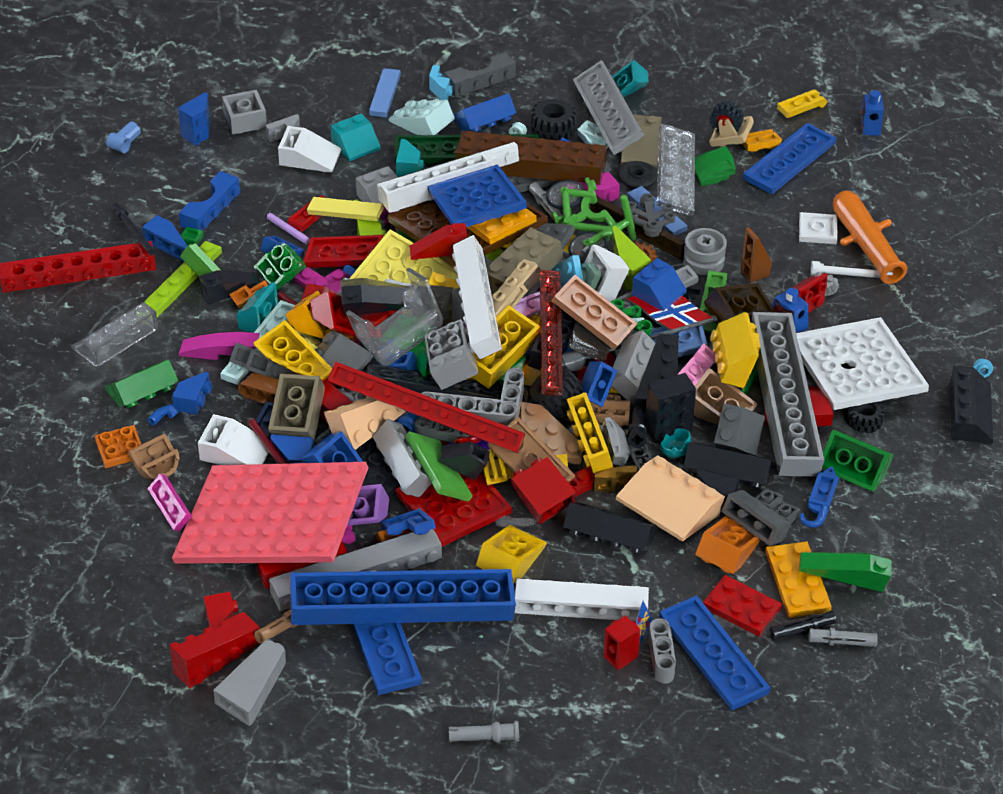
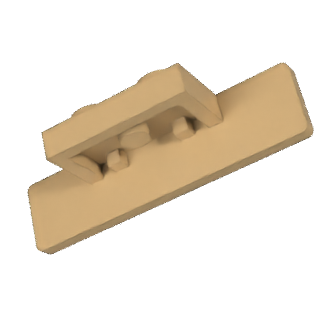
[492,259,538,316]

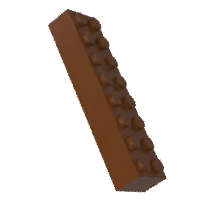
[455,131,607,185]

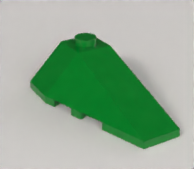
[799,552,892,592]

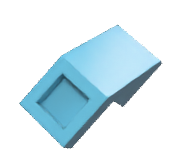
[429,65,453,100]

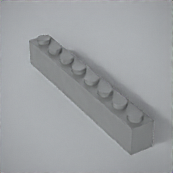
[269,529,442,611]

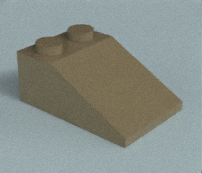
[621,114,662,168]

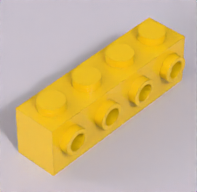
[566,392,613,474]

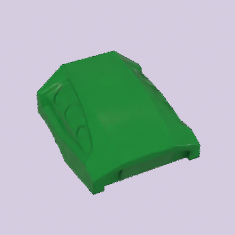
[688,146,736,186]
[254,242,306,290]

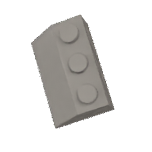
[612,330,655,406]

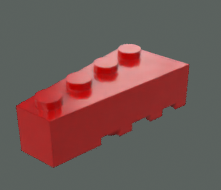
[169,612,260,689]

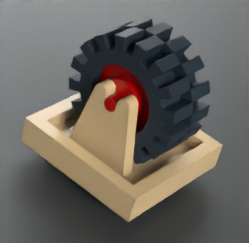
[709,101,754,147]

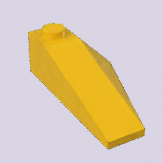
[253,320,332,381]

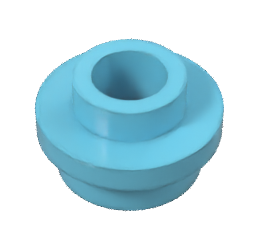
[973,359,993,378]

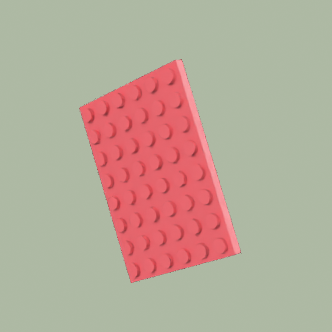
[172,462,368,564]

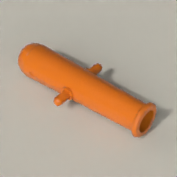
[833,190,908,285]

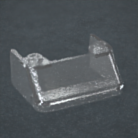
[346,268,443,366]

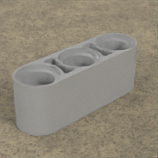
[649,618,676,684]

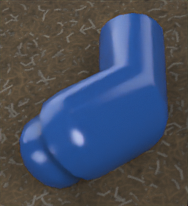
[147,404,178,426]

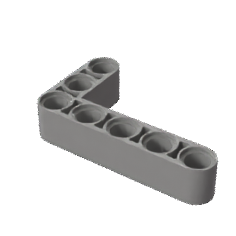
[421,368,524,426]

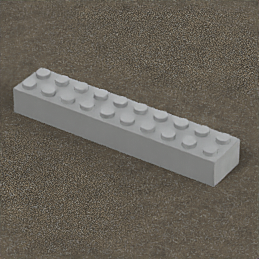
[750,312,824,476]

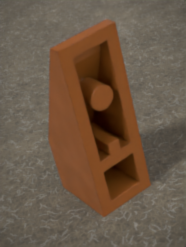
[741,227,772,283]

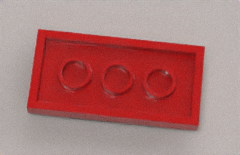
[303,235,384,268]

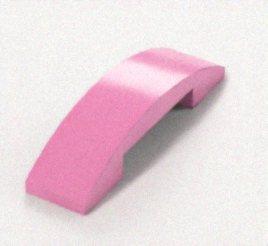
[678,344,715,386]

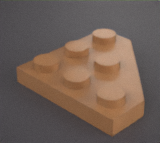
[519,402,582,464]

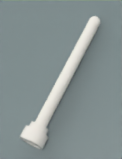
[810,261,893,278]

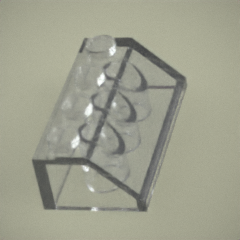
[71,302,158,367]

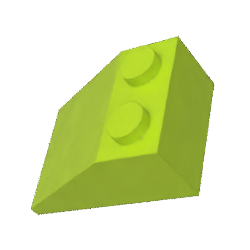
[612,225,651,292]

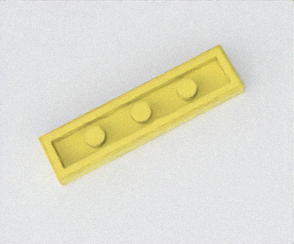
[307,197,384,221]

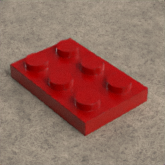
[703,575,782,637]

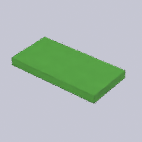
[405,431,473,501]

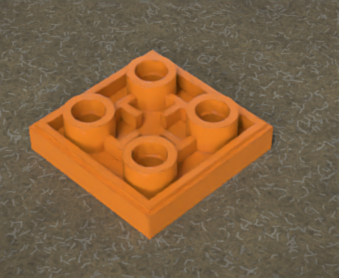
[94,425,142,468]

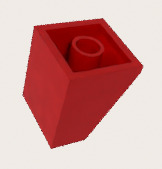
[511,457,576,525]

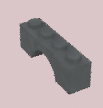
[445,52,516,97]

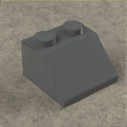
[714,403,765,456]

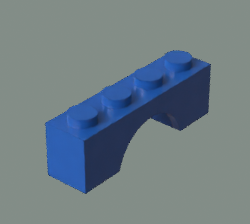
[179,171,241,231]

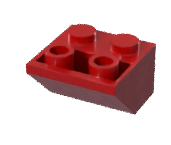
[792,273,828,313]

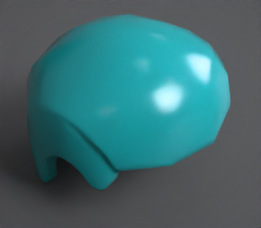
[660,428,691,459]

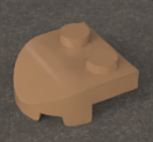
[590,394,630,427]
[128,433,179,480]

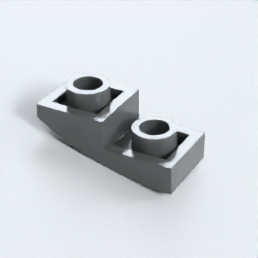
[755,488,801,524]

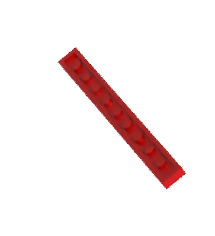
[328,361,526,454]

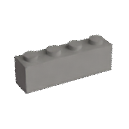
[372,419,432,497]

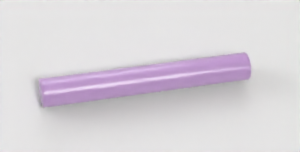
[267,213,310,245]

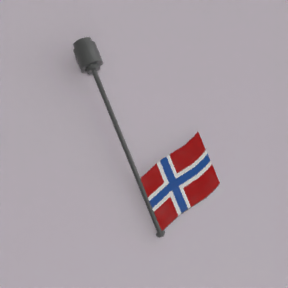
[553,296,717,372]

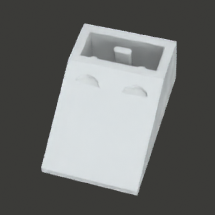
[278,126,341,173]
[198,414,269,465]

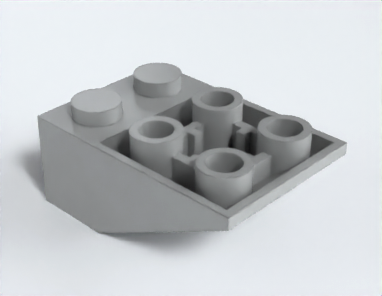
[424,319,478,390]

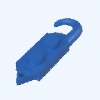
[799,466,839,528]

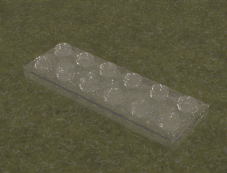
[657,124,695,216]

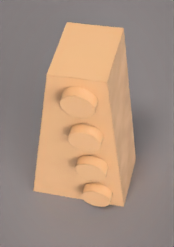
[324,397,406,450]

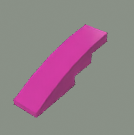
[179,332,260,360]

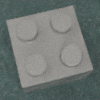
[222,90,267,134]

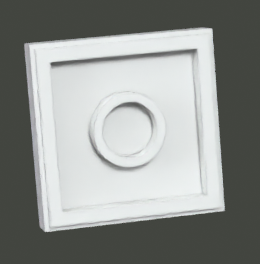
[799,212,837,244]

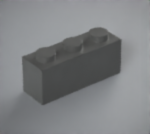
[721,490,791,546]

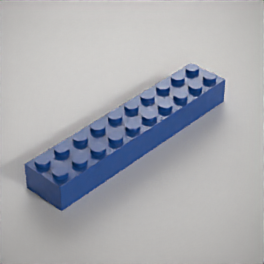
[289,569,516,625]

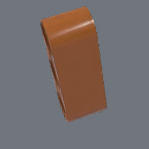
[238,373,279,404]

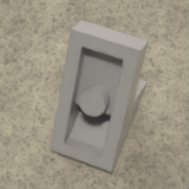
[265,114,300,143]

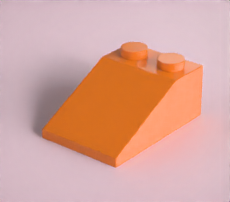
[695,515,761,574]

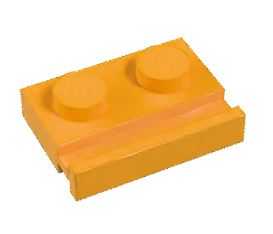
[742,129,782,152]

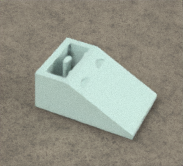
[389,99,455,135]

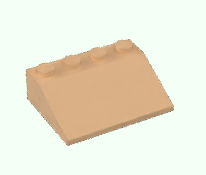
[616,455,725,542]

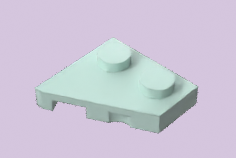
[577,120,609,148]

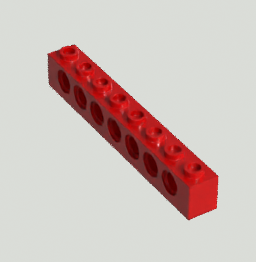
[0,241,156,293]

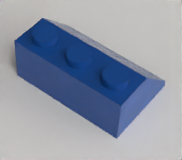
[453,93,516,132]

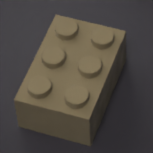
[268,374,325,441]

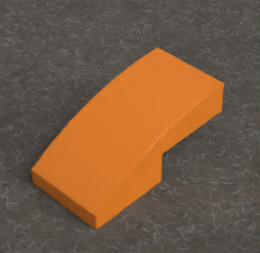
[229,280,268,308]

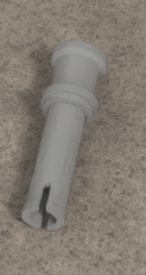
[449,721,519,743]

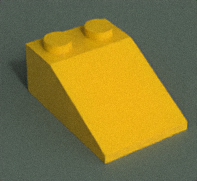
[476,525,547,584]

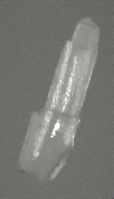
[496,517,537,528]

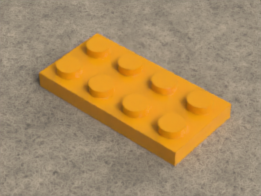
[765,541,832,618]

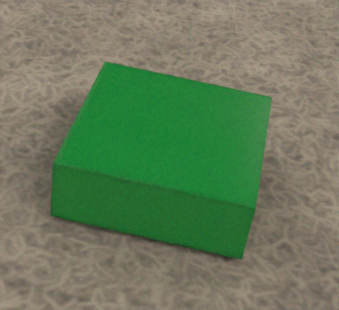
[180,227,204,245]

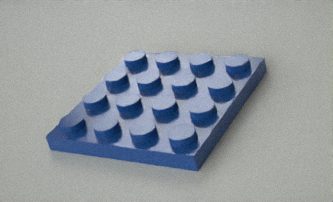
[428,164,527,227]

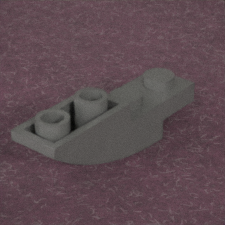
[229,343,300,380]

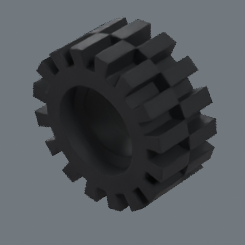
[847,401,885,433]

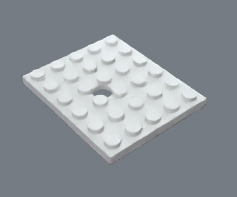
[796,317,929,410]

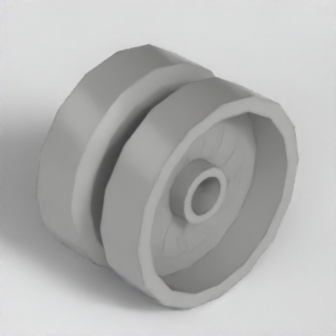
[683,228,727,275]

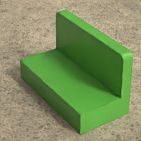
[180,243,220,276]

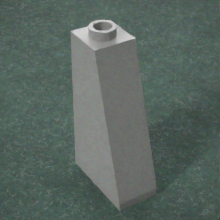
[213,638,286,726]

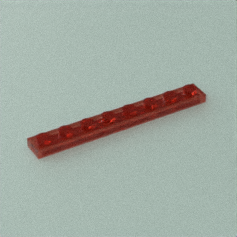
[540,270,563,396]

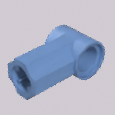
[106,121,141,153]

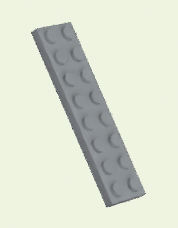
[573,60,644,155]

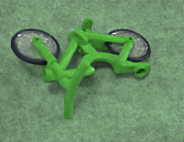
[546,177,636,256]

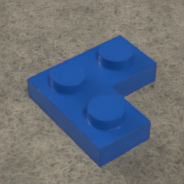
[380,508,436,535]

